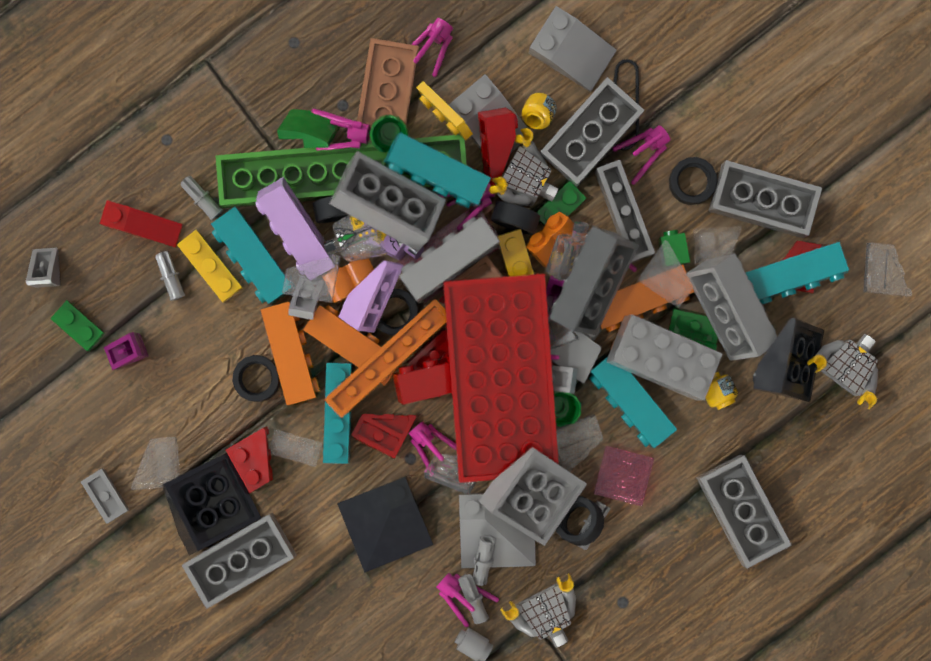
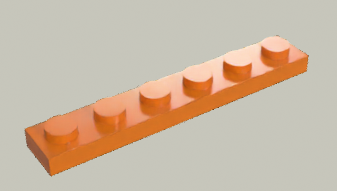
[324,299,446,419]

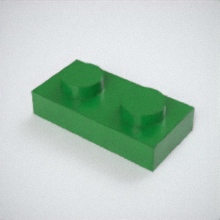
[536,181,587,226]
[50,300,105,351]

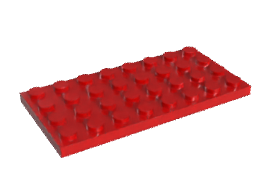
[443,273,559,483]

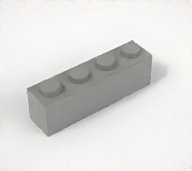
[595,160,655,263]

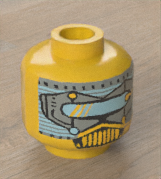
[521,93,557,130]
[705,372,738,410]

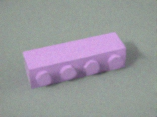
[256,177,336,281]

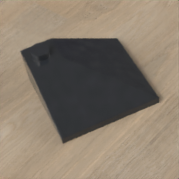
[753,318,825,402]
[162,453,261,556]
[337,476,434,573]

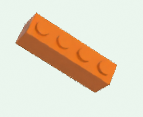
[600,265,694,332]
[261,302,320,406]
[303,305,400,386]

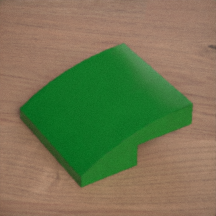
[277,109,340,148]
[668,307,718,351]

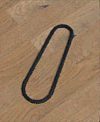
[613,59,639,151]

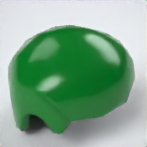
[369,115,408,153]
[553,391,581,427]

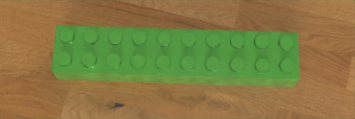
[216,135,467,208]

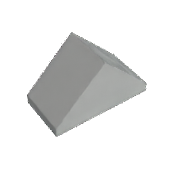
[26,248,60,288]

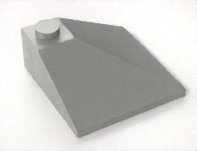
[479,448,587,546]
[459,493,536,568]

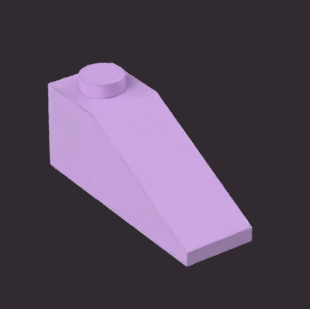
[339,261,404,333]

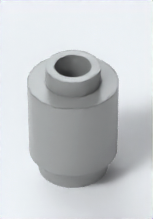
[455,628,493,661]

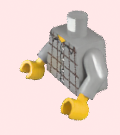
[489,128,559,206]
[807,334,878,410]
[500,574,576,647]

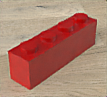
[392,355,452,405]

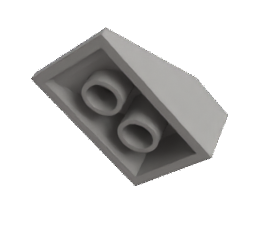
[529,6,617,92]
[449,74,527,154]

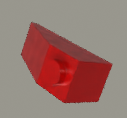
[478,107,518,186]
[99,200,183,248]

